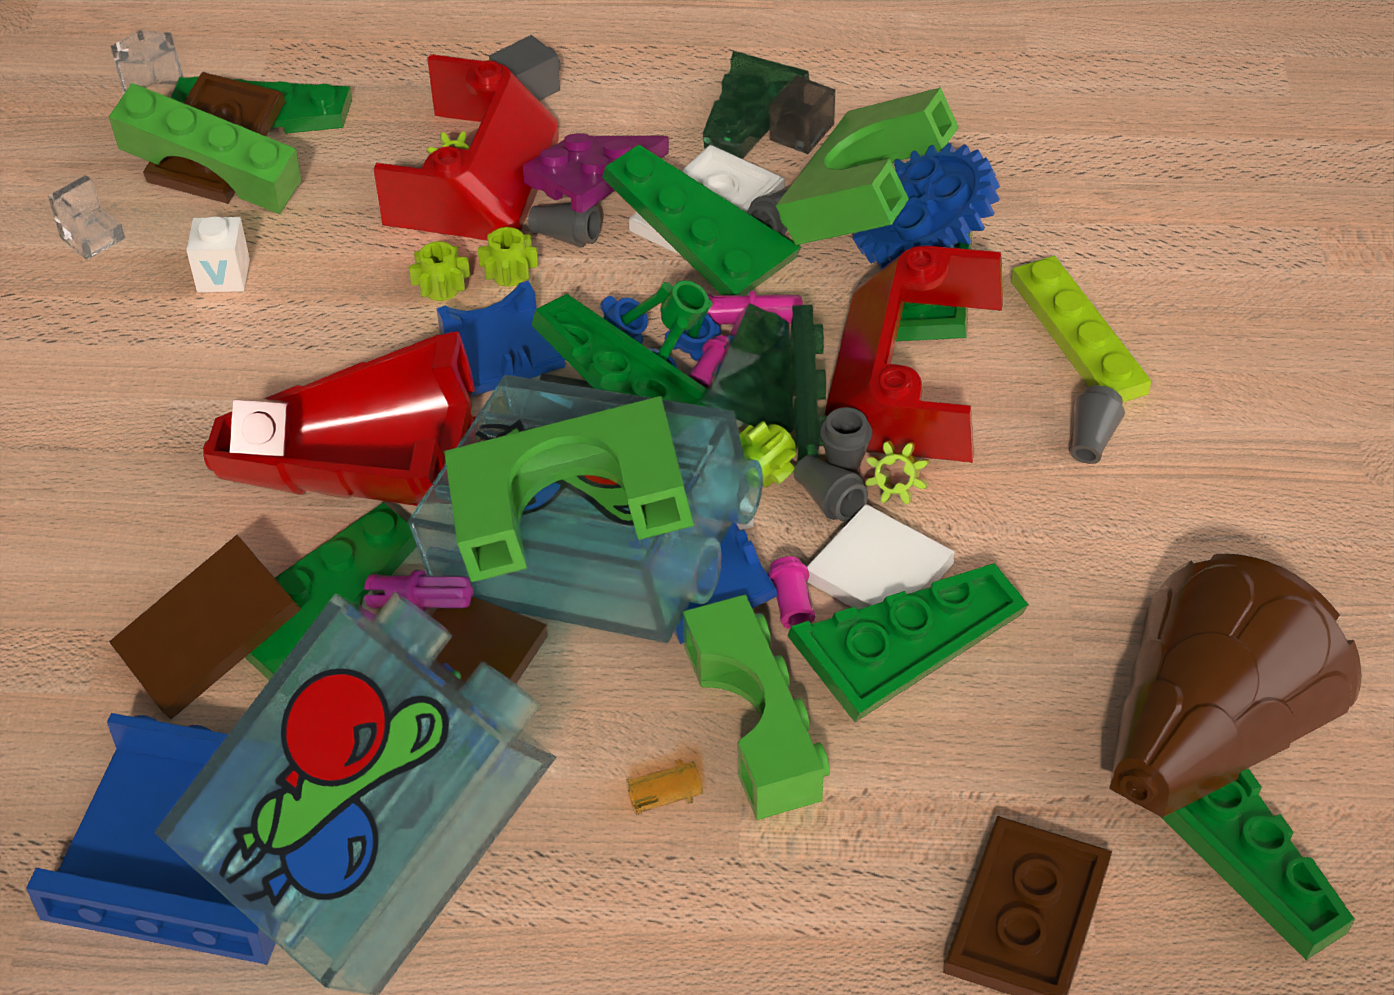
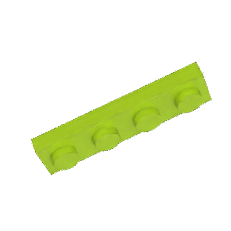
[1011,255,1151,403]

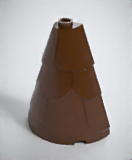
[1109,553,1362,818]

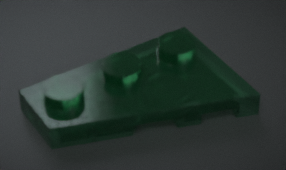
[702,51,810,159]
[699,303,795,434]
[789,305,827,463]

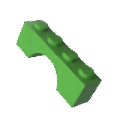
[109,83,302,215]
[683,594,830,820]

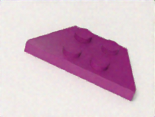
[523,133,669,213]

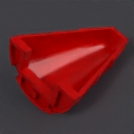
[203,331,480,508]

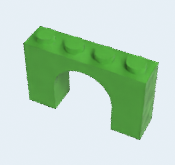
[776,87,959,245]
[444,396,694,583]

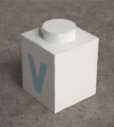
[187,217,250,292]

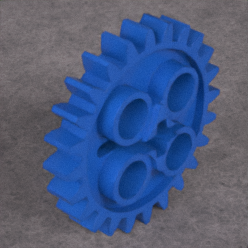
[852,143,1000,269]

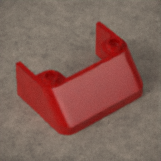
[373,54,559,241]
[824,246,1003,463]

